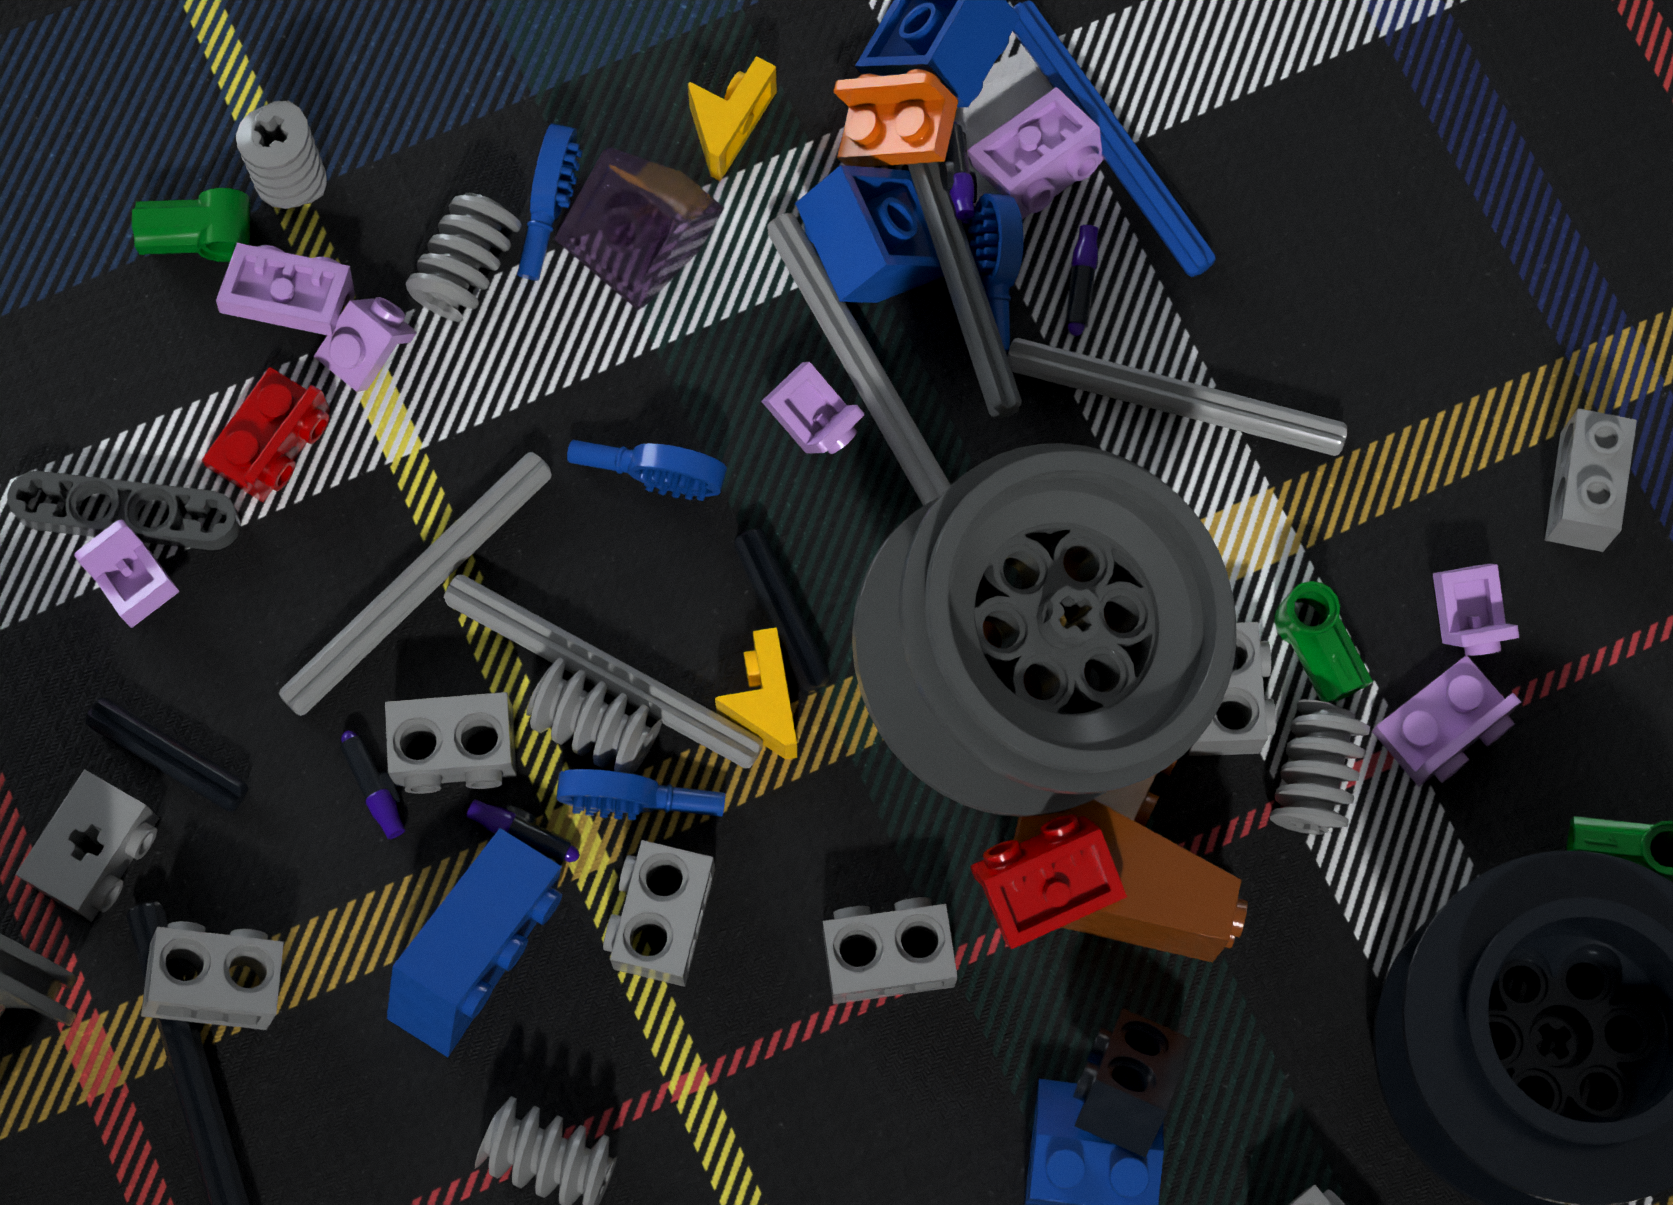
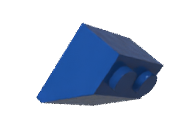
[855,0,1020,107]
[795,165,944,303]
[1024,1079,1164,1205]

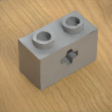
[15,769,159,922]

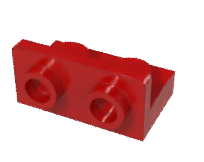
[201,367,330,503]
[970,814,1127,950]

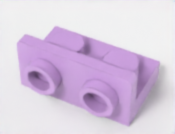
[967,87,1103,219]
[216,243,355,336]
[1372,655,1521,787]

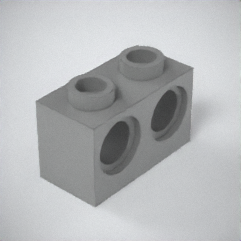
[1545,408,1637,552]
[1187,622,1276,756]
[385,692,517,794]
[603,840,715,987]
[823,897,957,1004]
[141,921,284,1030]

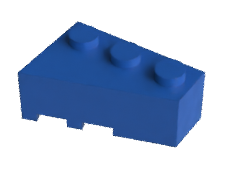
[387,828,562,1058]

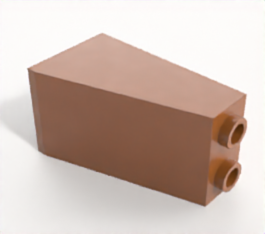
[1014,799,1248,963]

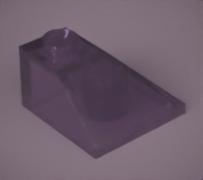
[554,147,724,310]

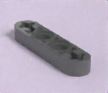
[7,471,241,550]

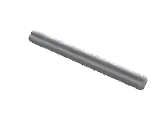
[767,213,951,506]
[1007,338,1347,456]
[279,452,552,716]
[444,575,763,768]

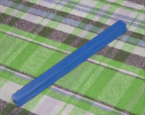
[1013,0,1216,277]

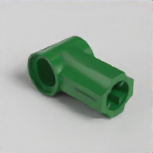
[132,188,251,262]
[1274,581,1373,704]
[1566,816,1673,882]

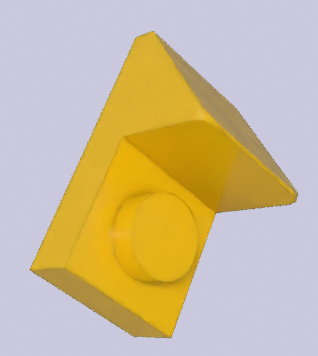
[688,56,777,182]
[715,627,797,760]

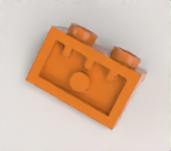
[834,69,959,167]

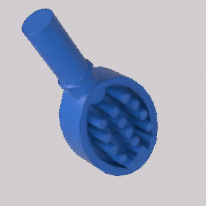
[517,123,583,281]
[968,193,1024,352]
[567,440,727,501]
[556,769,725,820]

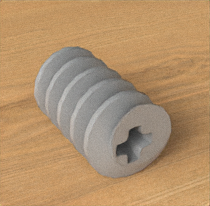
[236,101,327,209]
[406,193,522,322]
[526,657,662,774]
[1270,699,1370,835]
[475,1096,617,1205]

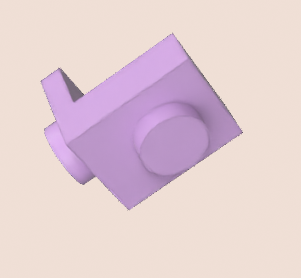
[314,297,417,392]
[761,362,864,454]
[75,520,180,628]
[1433,564,1519,656]

